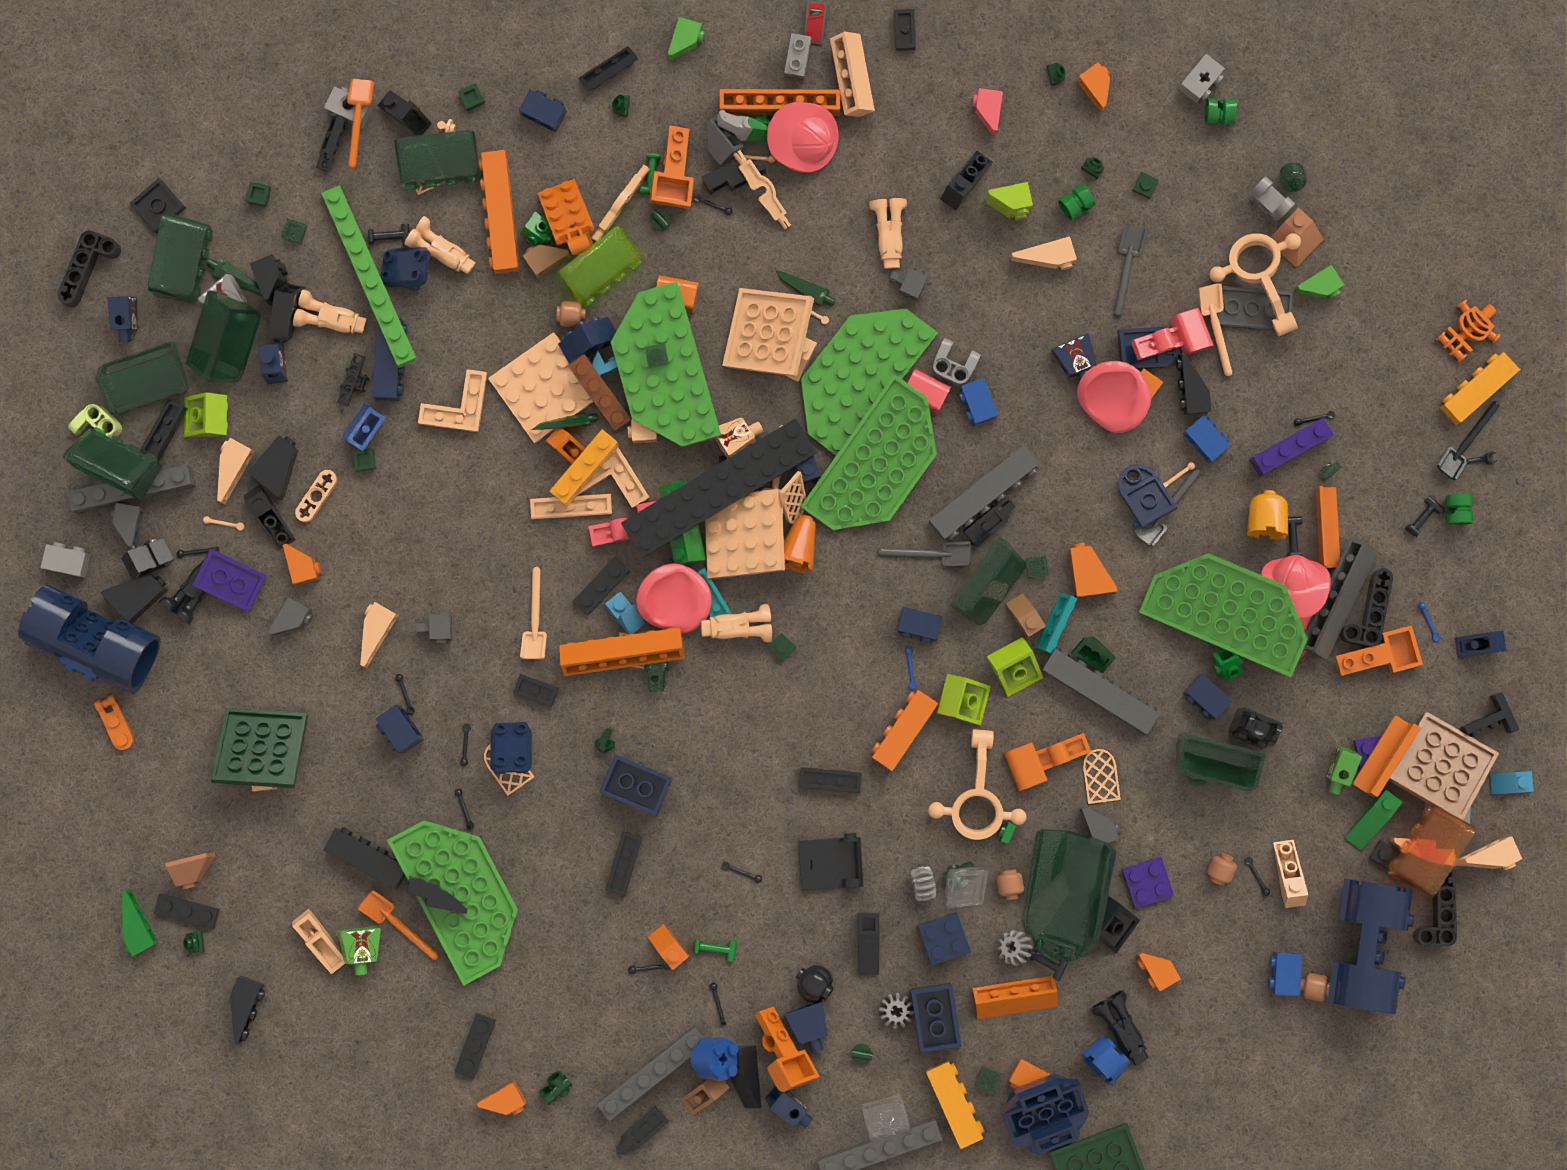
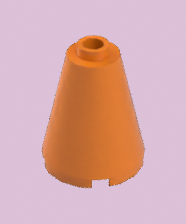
[784,515,816,574]

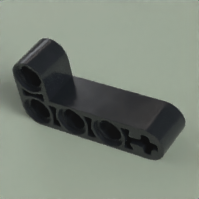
[57,230,121,307]
[1339,568,1393,647]
[1413,865,1457,946]

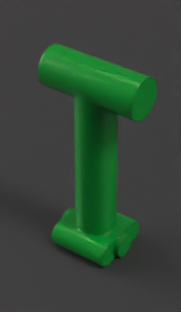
[639,153,661,194]
[693,938,737,962]

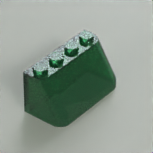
[394,130,481,190]
[148,213,213,304]
[185,291,261,383]
[95,342,189,415]
[62,427,162,501]
[949,536,1026,625]
[1176,732,1266,792]

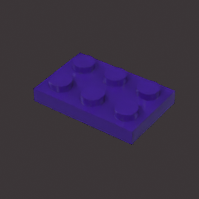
[192,549,267,612]

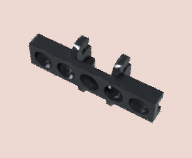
[337,353,370,406]

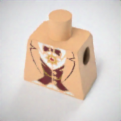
[715,418,764,459]

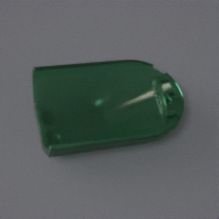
[1023,829,1117,962]

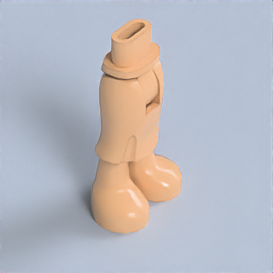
[869,198,907,269]
[405,216,476,274]
[293,290,367,334]
[701,604,772,642]

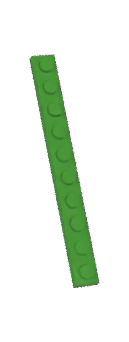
[321,185,417,368]

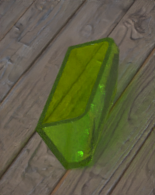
[555,224,643,307]

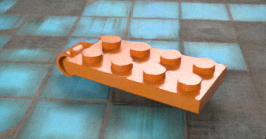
[537,179,595,256]

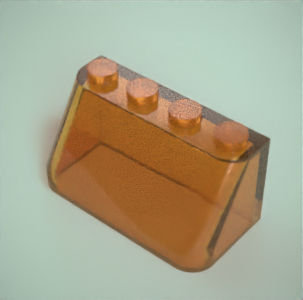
[1388,805,1476,898]

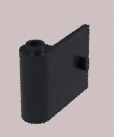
[798,833,864,890]

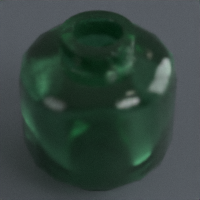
[1279,162,1307,192]

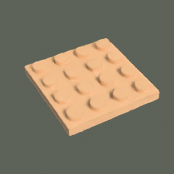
[722,288,814,377]
[488,332,594,444]
[705,489,785,579]

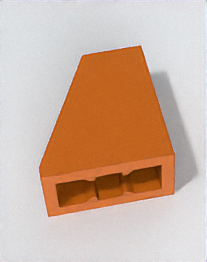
[1068,543,1118,598]

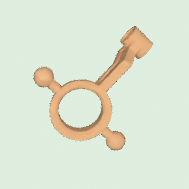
[1209,233,1301,337]
[928,729,1027,840]

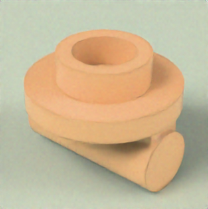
[437,119,456,139]

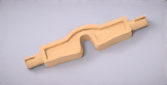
[733,150,791,230]
[591,165,650,243]

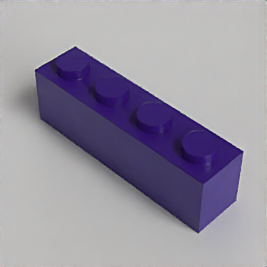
[1250,418,1334,477]

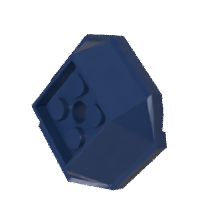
[1000,1073,1089,1155]

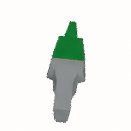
[717,110,769,141]

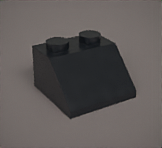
[249,254,288,307]
[1080,893,1140,953]

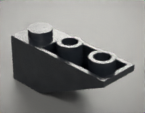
[940,151,993,210]
[1176,353,1212,415]
[244,485,296,551]
[858,912,879,975]
[230,976,266,1044]
[730,1045,761,1108]

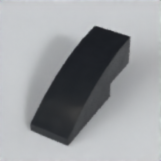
[702,164,766,195]
[406,876,467,914]

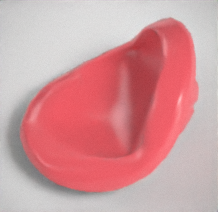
[767,102,839,173]
[1077,361,1151,433]
[1260,554,1331,619]
[636,563,711,634]

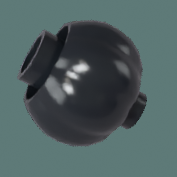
[796,965,834,1003]

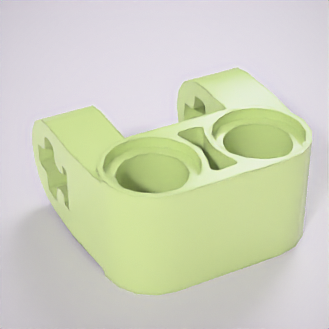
[68,404,122,456]

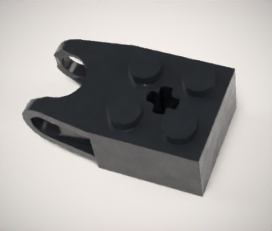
[1229,707,1283,749]

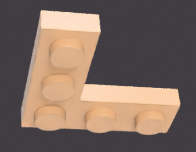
[418,369,488,432]
[577,448,650,508]

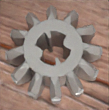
[910,866,936,901]
[996,930,1033,966]
[879,993,914,1029]

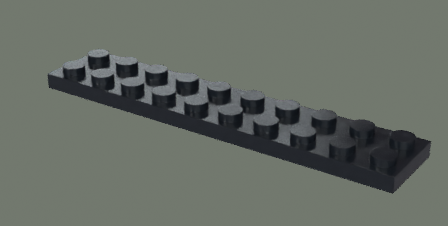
[621,418,817,558]

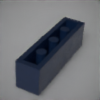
[372,318,407,401]

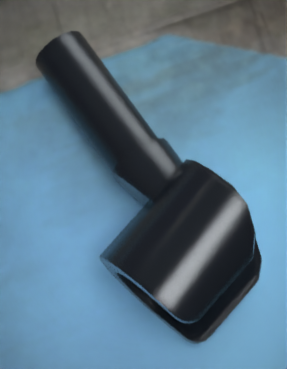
[1467,451,1497,465]

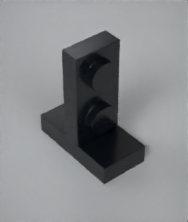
[378,90,432,139]
[1460,692,1520,736]

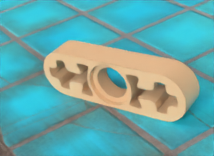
[295,470,338,522]

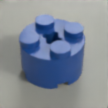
[691,1037,738,1081]
[1081,1037,1130,1085]

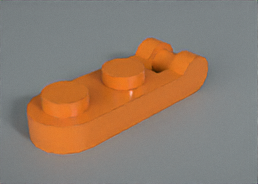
[94,694,134,750]

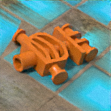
[1435,300,1501,363]

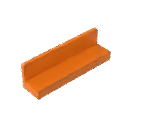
[1315,486,1340,568]
[1353,716,1421,797]
[972,976,1058,1019]

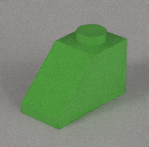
[668,17,705,61]
[1294,265,1344,299]

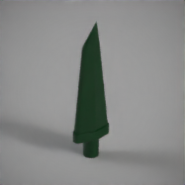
[206,258,262,296]
[776,270,836,307]
[531,412,598,430]

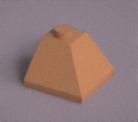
[1271,207,1324,268]
[165,852,216,889]

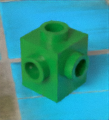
[519,212,553,246]
[1212,648,1244,682]

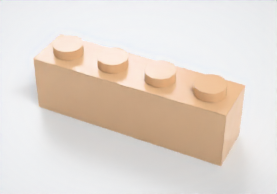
[830,32,875,117]

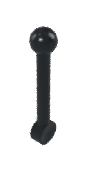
[693,194,732,215]
[1294,411,1335,426]
[177,547,219,558]
[395,674,415,714]
[460,723,471,766]
[455,789,474,830]
[1245,857,1270,896]
[722,862,762,883]
[628,962,671,974]
[709,983,726,1025]

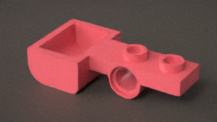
[1131,308,1214,360]
[908,369,951,415]
[588,501,656,547]

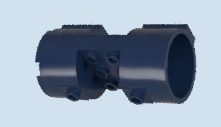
[18,584,161,695]
[1328,879,1414,1014]

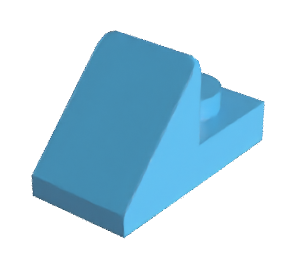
[592,350,618,378]
[604,592,646,634]
[1489,771,1534,794]

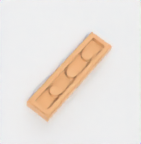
[530,494,612,520]

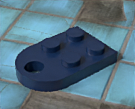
[1117,327,1180,370]
[1118,464,1178,529]

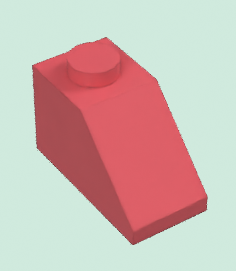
[972,88,1003,135]

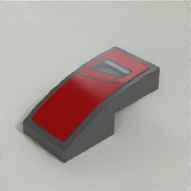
[804,0,827,45]

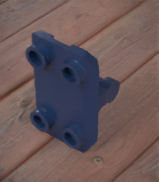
[381,247,431,291]
[490,722,532,774]

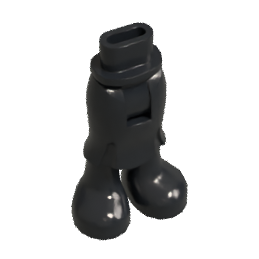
[159,560,206,625]
[1090,990,1149,1065]

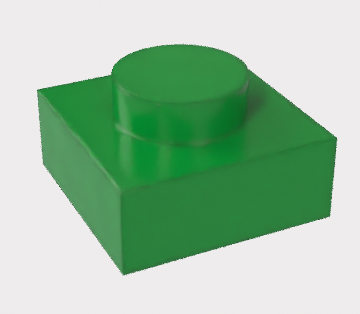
[998,822,1016,844]

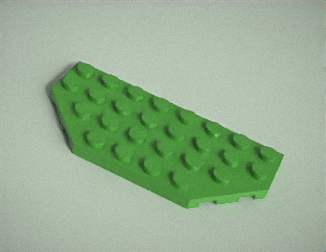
[611,281,722,447]
[801,309,938,456]
[800,374,937,530]
[1139,553,1308,677]
[387,820,518,986]

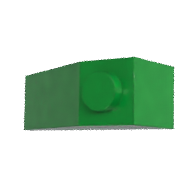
[1345,789,1402,851]
[122,889,159,957]

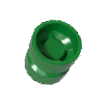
[1205,98,1237,125]
[1058,184,1096,221]
[1445,494,1473,525]

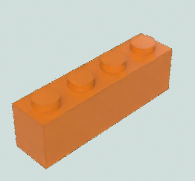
[871,690,938,771]

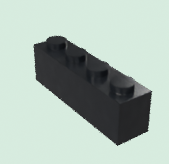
[323,827,405,889]

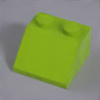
[985,182,1033,220]
[184,392,228,437]
[987,637,1043,697]
[937,674,991,726]

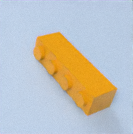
[1440,352,1520,425]
[549,429,619,507]
[925,1060,984,1149]

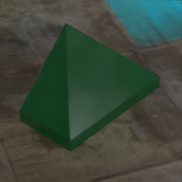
[1071,637,1115,673]

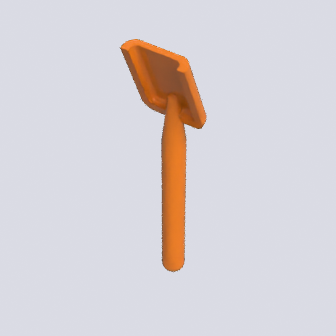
[347,79,375,169]
[358,890,439,960]

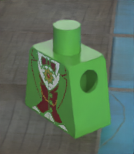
[1326,745,1362,795]
[337,926,381,975]

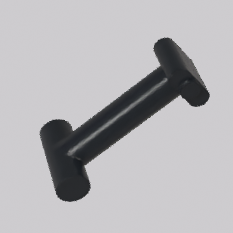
[368,224,410,245]
[1405,495,1445,537]
[1287,516,1303,557]
[1025,946,1069,981]

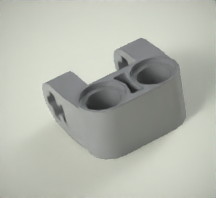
[1249,176,1295,222]
[932,338,981,387]

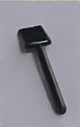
[1437,401,1500,480]

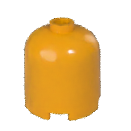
[1247,490,1288,540]

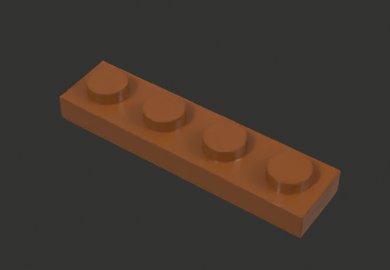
[568,354,631,431]

